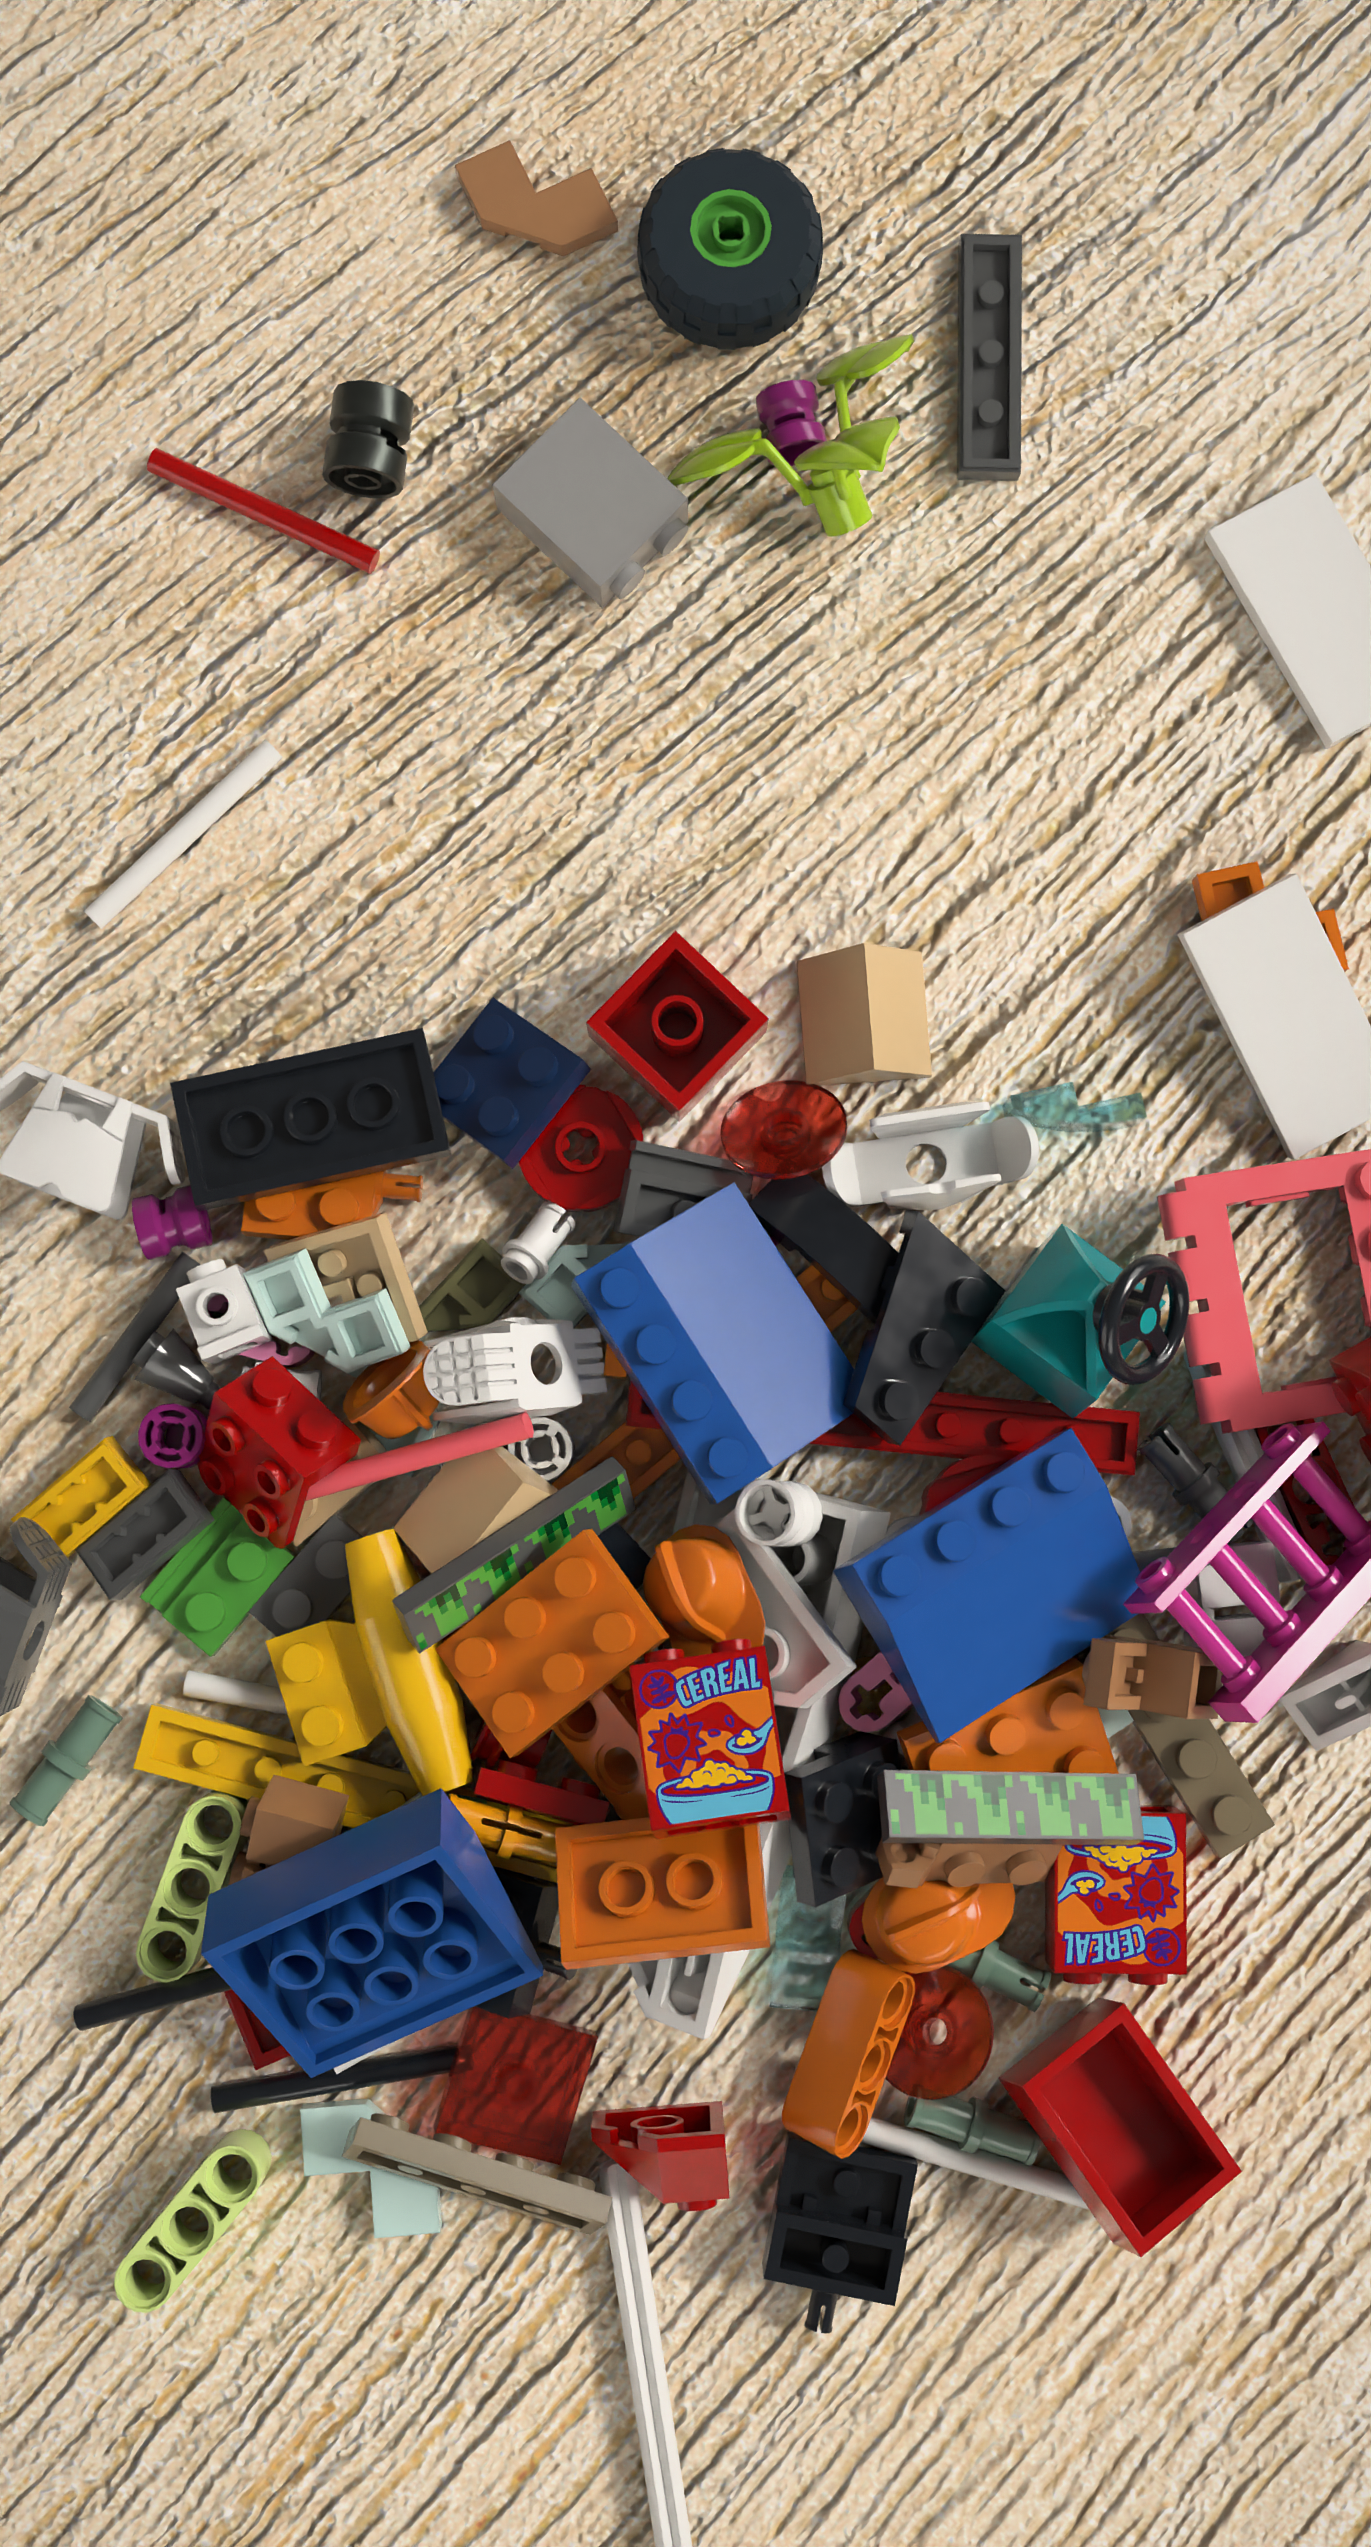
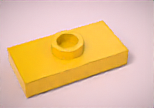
[10,1436,152,1558]

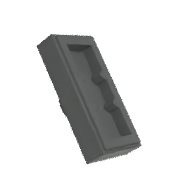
[76,1469,215,1601]

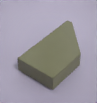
[419,1238,526,1332]

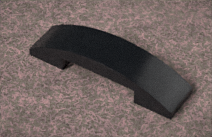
[748,1161,898,1325]

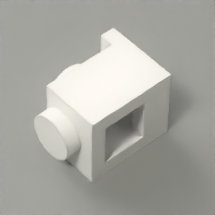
[176,1259,273,1364]

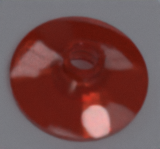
[720,1080,848,1179]
[885,1966,994,2100]

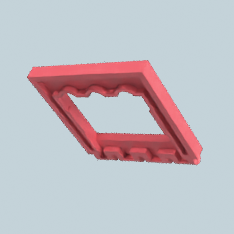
[1157,1149,1371,1434]

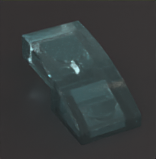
[1002,1082,1147,1132]
[769,1865,846,2012]

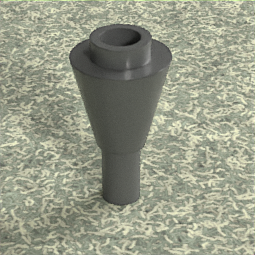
[132,1328,221,1411]

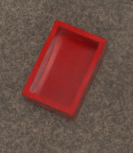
[998,1997,1242,2257]

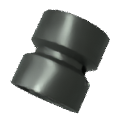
[322,380,414,499]

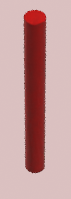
[147,448,380,574]

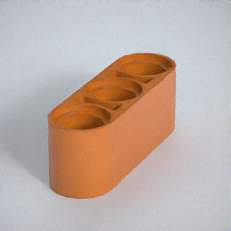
[782,1949,915,2159]

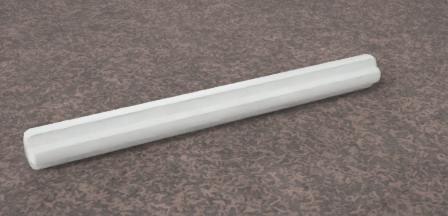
[599,2159,692,2547]

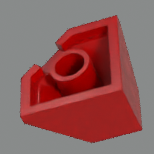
[591,2101,730,2211]

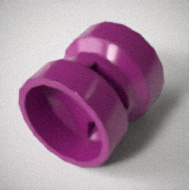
[756,380,827,466]
[132,1185,213,1260]
[138,1403,208,1469]

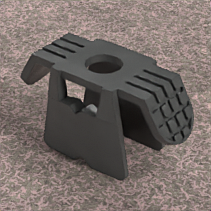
[0,1517,72,1717]

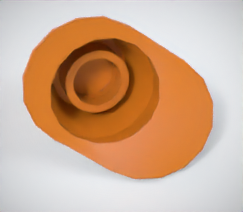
[343,1340,440,1440]
[643,1524,766,1657]
[862,1877,1016,1974]

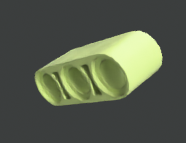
[136,1790,248,1983]
[114,2129,272,2313]

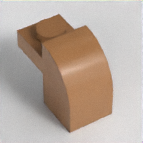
[1082,1635,1223,1719]

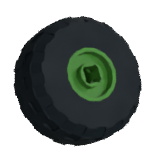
[637,148,823,350]

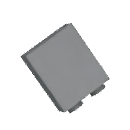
[492,398,688,609]

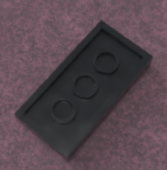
[170,1028,452,1211]

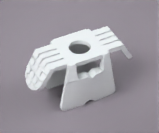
[0,1061,185,1220]
[822,1102,1039,1211]
[423,1317,607,1424]

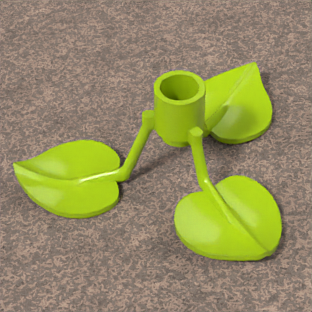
[667,334,915,537]

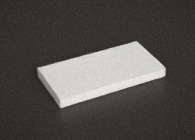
[1204,473,1371,749]
[1177,873,1371,1160]

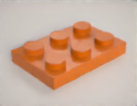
[436,1529,669,1758]
[896,1657,1119,1774]
[555,1817,770,1970]

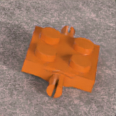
[241,1170,423,1240]

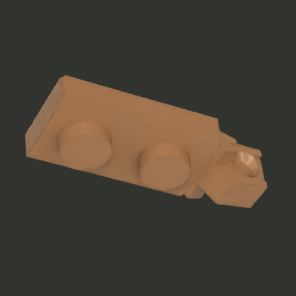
[875,1838,1063,1888]

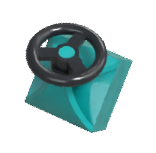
[971,1224,1189,1419]

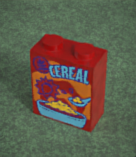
[630,1639,791,1839]
[1045,1805,1187,1985]

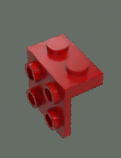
[197,1356,361,1549]

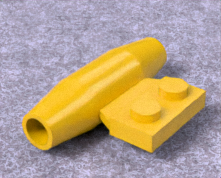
[265,1529,474,1796]

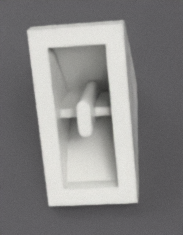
[1279,1640,1371,1751]

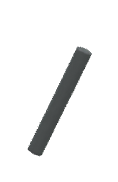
[69,1252,201,1422]

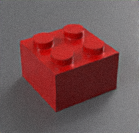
[586,930,769,1122]

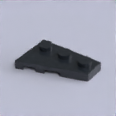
[843,1211,1006,1445]

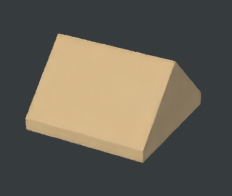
[796,943,932,1086]
[393,1425,559,1574]

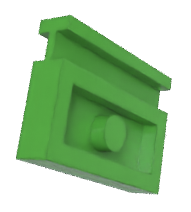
[140,1497,297,1657]

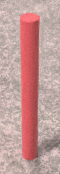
[305,1412,534,1501]

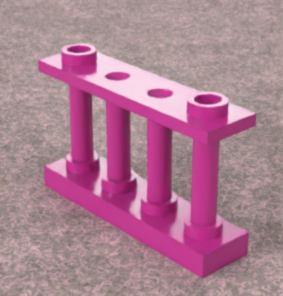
[1123,1421,1371,1723]

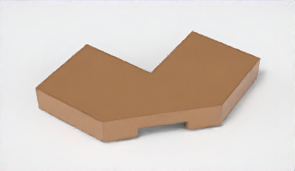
[455,140,618,256]

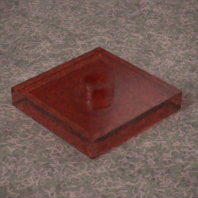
[433,2006,598,2165]

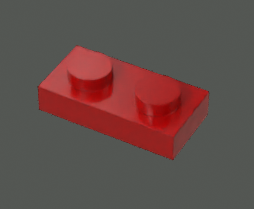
[474,1760,611,1825]

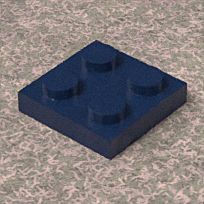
[433,997,591,1169]

